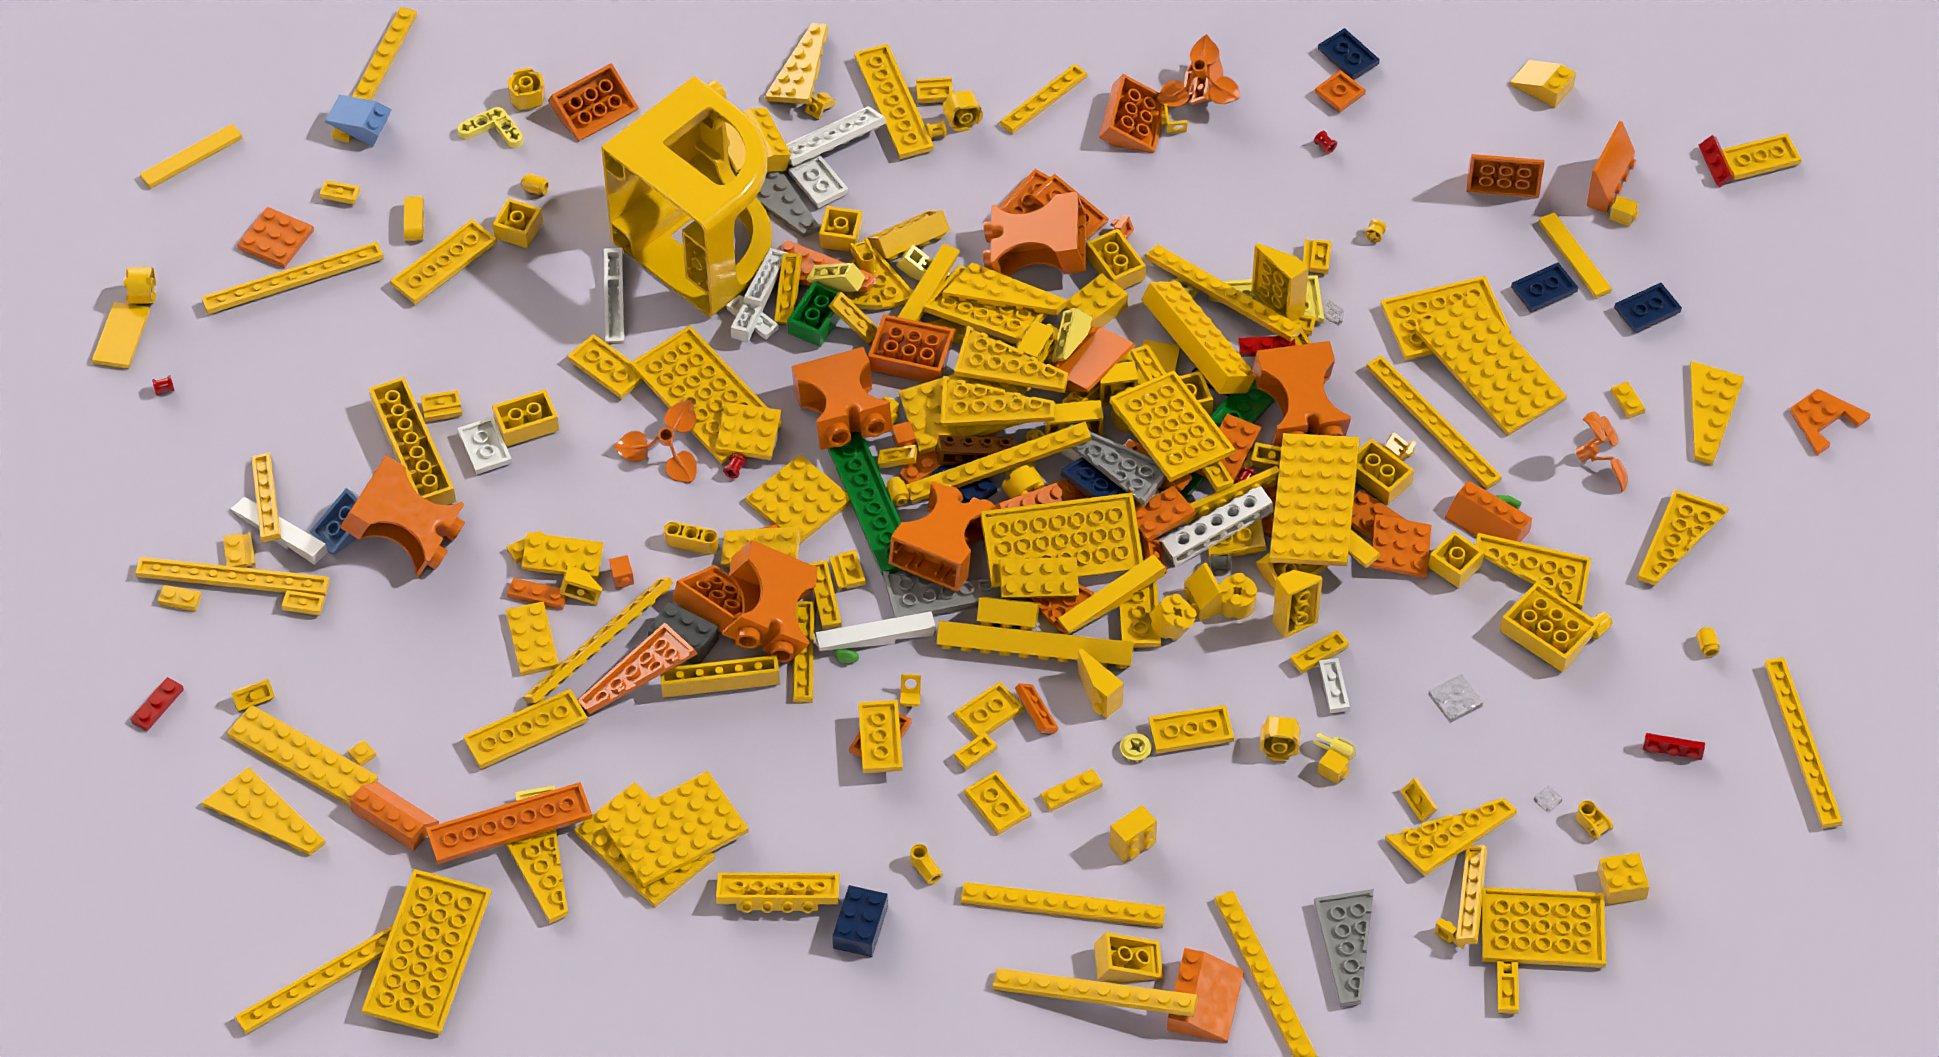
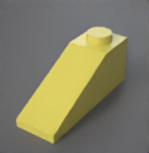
[896,245,951,282]
[806,263,865,292]
[1052,308,1092,363]

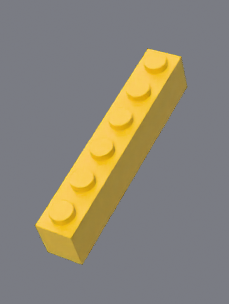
[660,655,780,698]

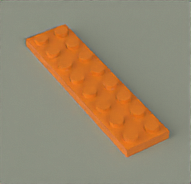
[426,782,593,865]

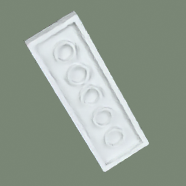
[786,106,886,166]

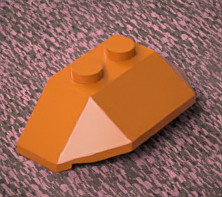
[1184,57,1223,105]

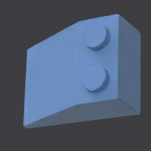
[325,94,392,146]
[310,488,359,555]

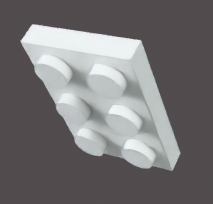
[789,154,849,208]
[457,417,512,475]

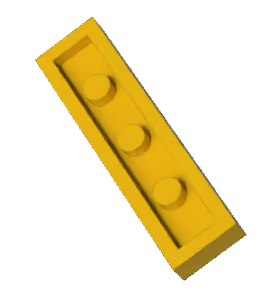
[774,253,802,325]
[808,560,842,630]

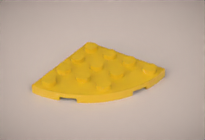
[834,248,913,310]

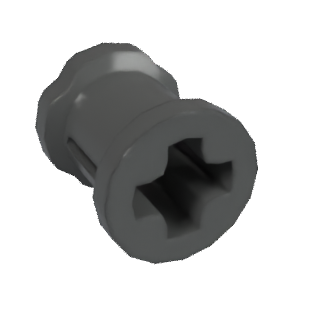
[1211,554,1231,571]

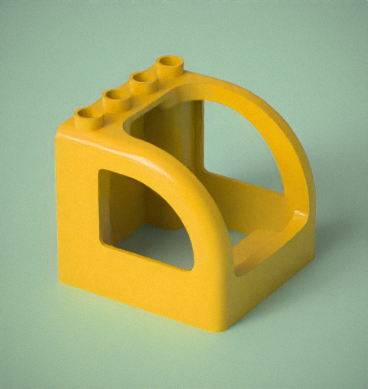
[601,77,772,317]

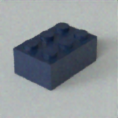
[832,885,888,957]

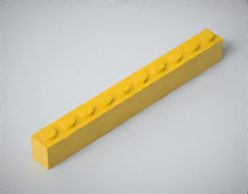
[936,620,1134,669]

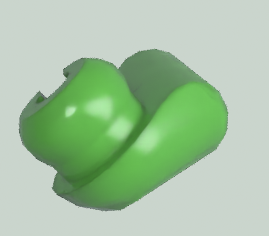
[1496,495,1522,509]
[833,649,859,663]

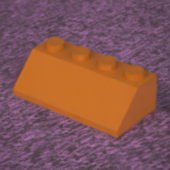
[1445,480,1532,542]
[349,782,439,851]

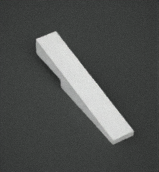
[604,248,624,343]
[731,248,788,342]
[231,497,328,565]
[815,611,936,651]

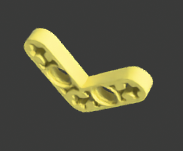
[458,107,523,148]

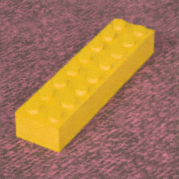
[1141,281,1256,394]
[369,377,456,505]

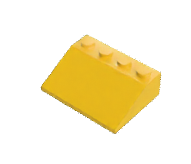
[726,108,791,173]
[1251,243,1309,322]
[1499,582,1600,673]

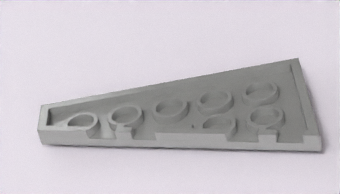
[731,168,820,238]
[1069,424,1167,507]
[883,571,1009,618]
[1314,889,1374,1007]

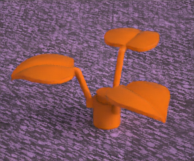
[1157,34,1240,107]
[614,400,697,483]
[1576,411,1628,492]

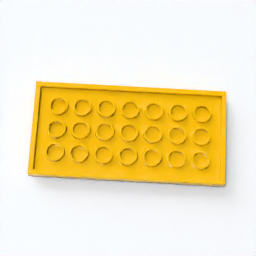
[1414,292,1567,436]
[630,325,781,465]
[1269,433,1360,566]
[980,493,1143,588]
[362,869,492,1035]

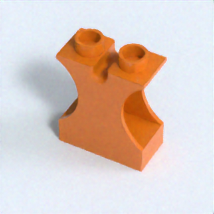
[983,191,1086,277]
[1252,341,1351,447]
[791,347,893,450]
[340,455,465,577]
[888,481,997,592]
[722,540,818,662]

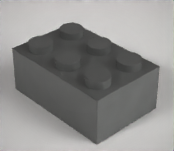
[648,602,719,665]

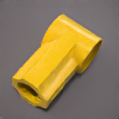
[910,844,943,885]

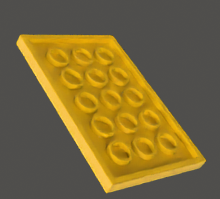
[924,265,1048,344]
[1380,276,1511,361]
[1109,370,1235,482]
[898,374,1023,455]
[603,771,749,887]
[574,782,715,908]
[1481,887,1606,968]

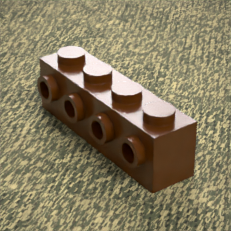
[936,435,1014,465]

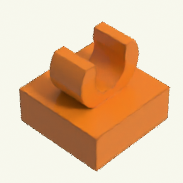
[1110,215,1134,240]

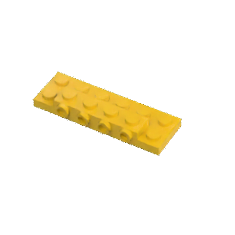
[716,873,840,913]

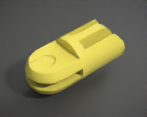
[1314,733,1356,760]

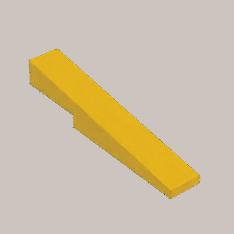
[898,243,960,322]
[1058,554,1165,634]

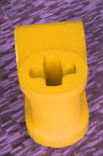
[849,238,876,273]
[1576,800,1613,840]

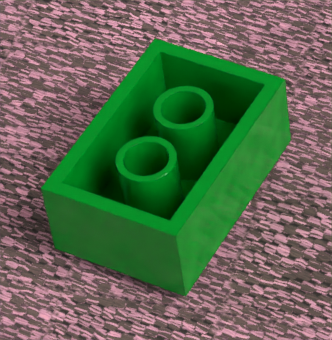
[787,281,847,347]

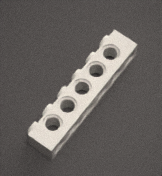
[1162,486,1274,567]

